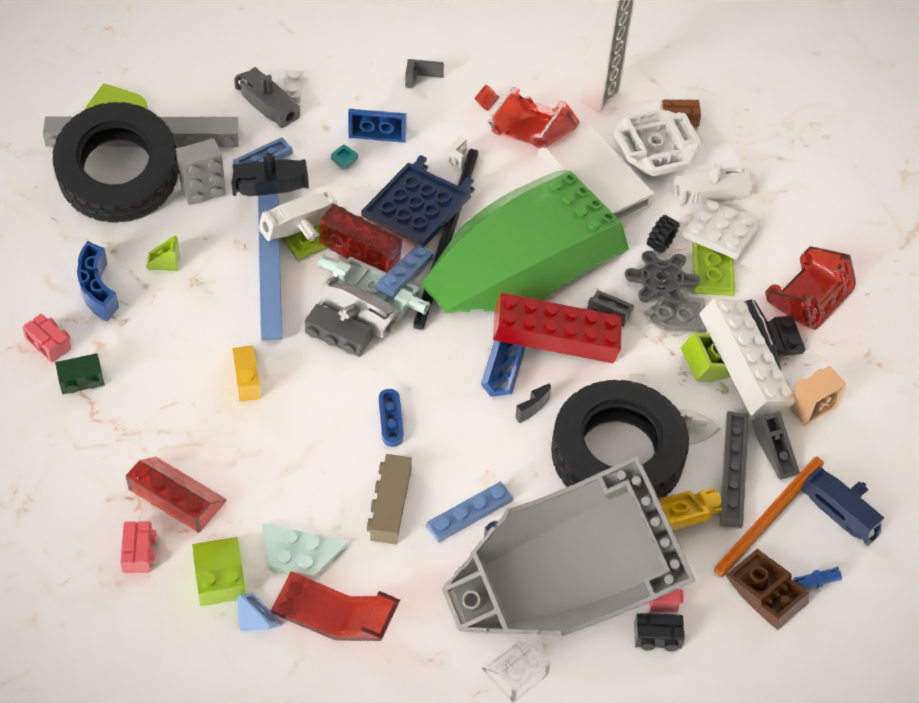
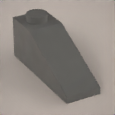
[751,411,800,480]

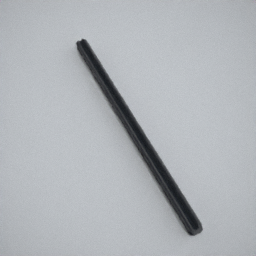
[413,148,478,330]

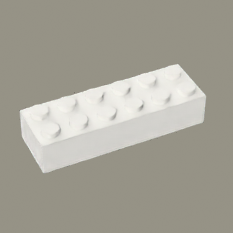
[699,299,797,416]

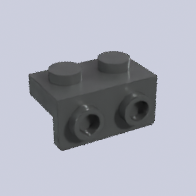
[587,290,635,327]

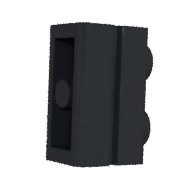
[634,613,685,652]

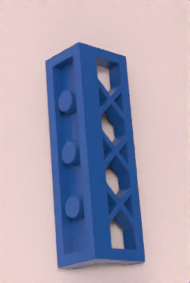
[481,341,526,397]

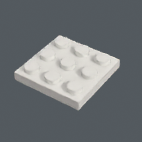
[682,199,761,260]

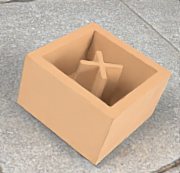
[789,365,847,426]

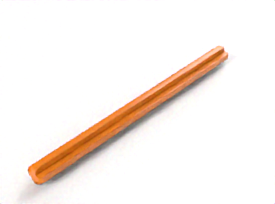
[714,456,824,577]

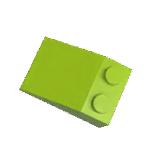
[680,332,731,382]
[192,537,246,606]

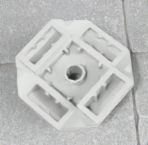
[614,109,700,176]

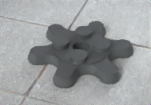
[624,251,700,306]

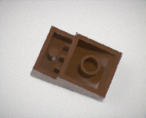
[726,549,809,630]

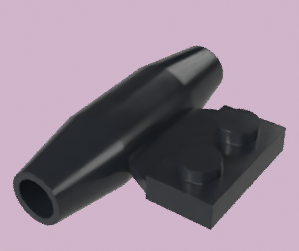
[744,299,806,370]

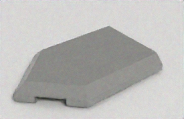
[644,297,706,333]

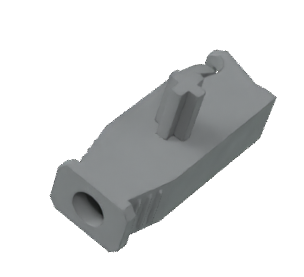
[319,276,401,338]

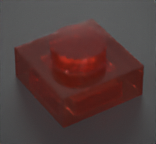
[474,84,500,111]

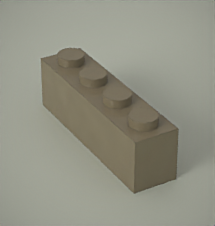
[366,453,412,545]

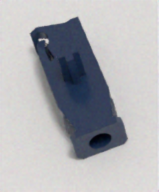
[802,466,885,546]

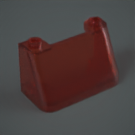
[487,86,580,149]
[765,246,856,330]

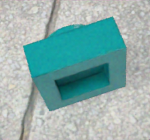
[331,144,358,169]

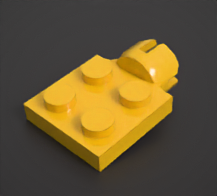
[659,488,722,530]

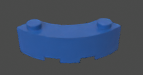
[77,241,119,322]

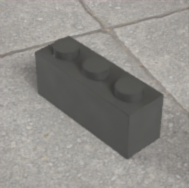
[304,303,372,357]

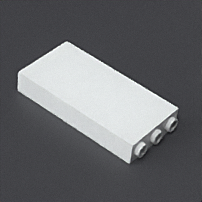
[538,120,654,221]

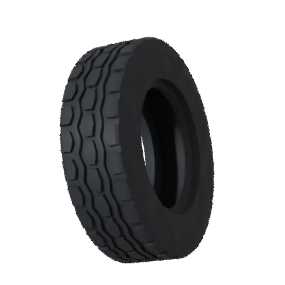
[52,102,179,223]
[551,379,689,499]

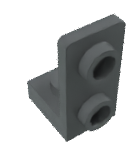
[405,59,444,88]

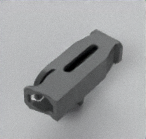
[234,67,300,128]

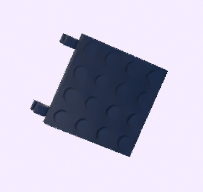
[361,155,475,247]

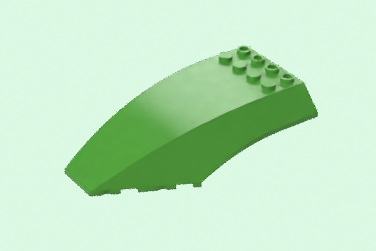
[421,171,629,313]

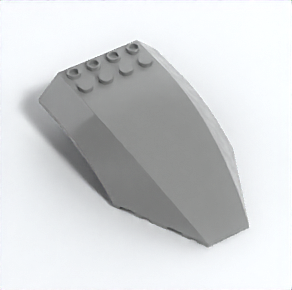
[442,455,696,636]

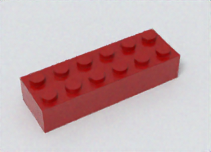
[493,292,622,364]

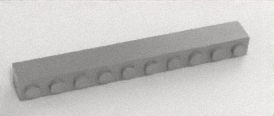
[42,116,240,147]

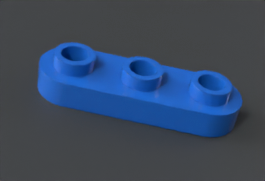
[378,388,404,447]

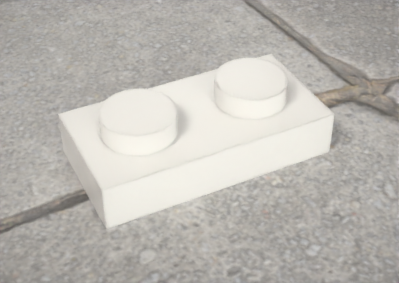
[283,70,304,103]

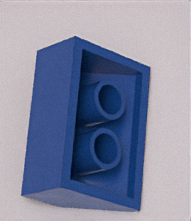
[348,108,407,143]

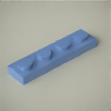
[375,245,434,297]
[426,481,513,543]

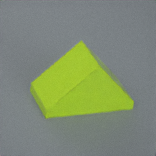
[146,235,180,271]

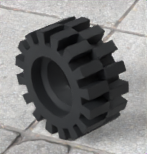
[647,214,680,253]

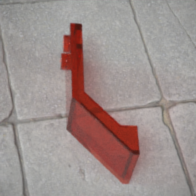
[271,571,401,641]

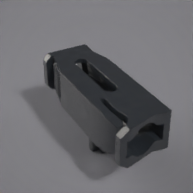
[231,153,309,196]

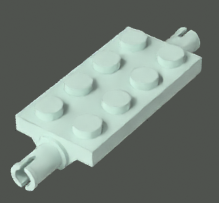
[318,255,430,321]

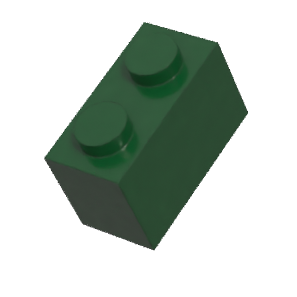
[55,353,105,395]

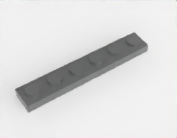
[720,411,749,528]

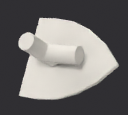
[677,408,720,445]

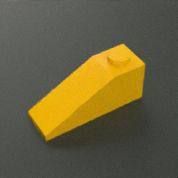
[232,345,261,402]

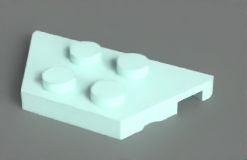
[262,523,347,580]

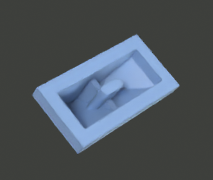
[237,592,283,631]

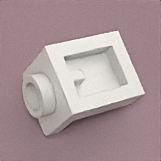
[446,135,467,170]

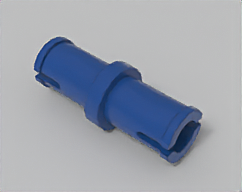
[793,566,842,589]

